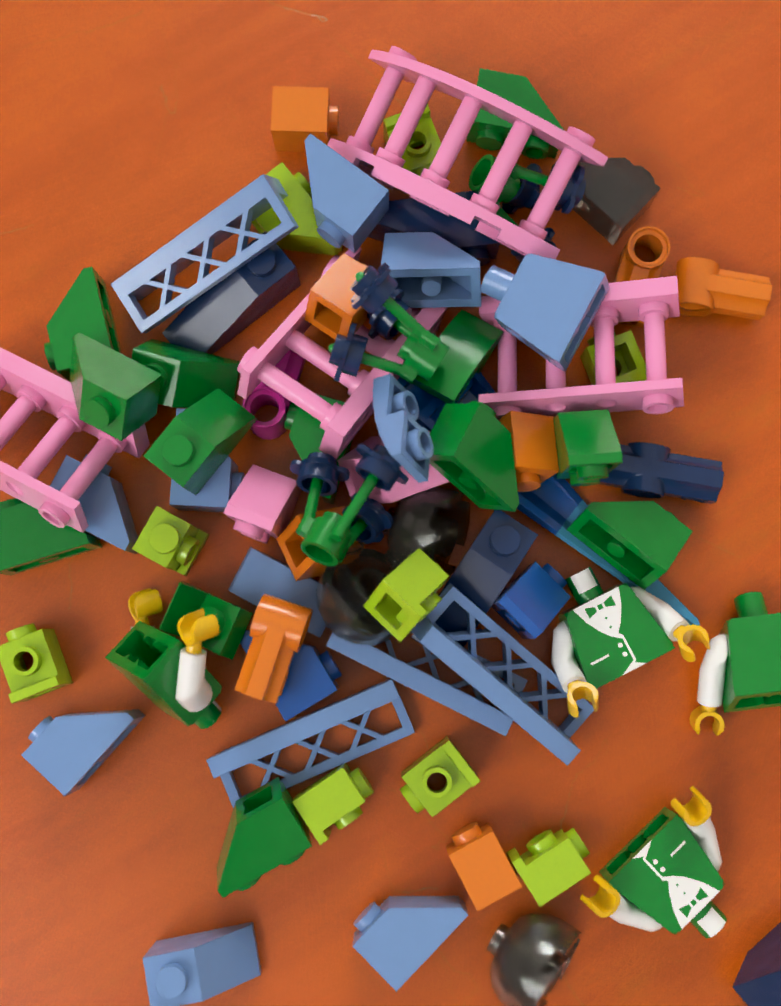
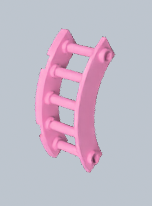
[327,46,609,259]

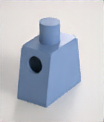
[481,254,610,371]

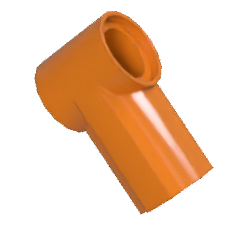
[614,226,671,328]
[675,257,772,320]
[235,593,313,704]

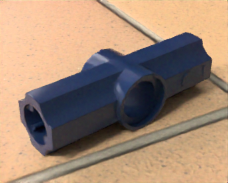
[600,442,724,504]

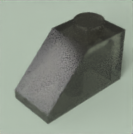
[550,158,661,245]

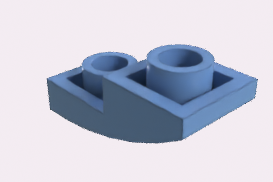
[373,373,434,483]
[228,547,342,637]

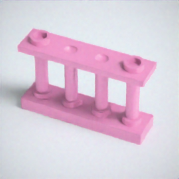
[237,247,448,459]
[478,276,684,420]
[0,347,150,533]

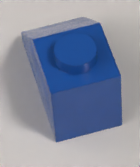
[491,562,571,639]
[240,630,342,722]

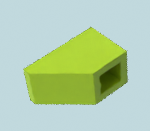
[251,162,342,256]

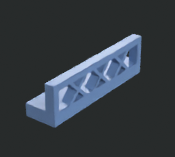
[111,174,299,333]
[412,583,594,766]
[326,593,528,736]
[207,678,415,808]

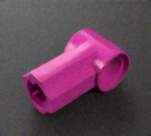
[242,349,306,440]

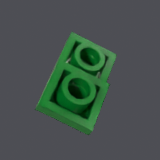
[412,309,503,403]

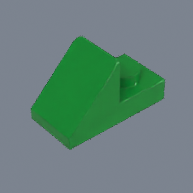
[159,581,253,660]

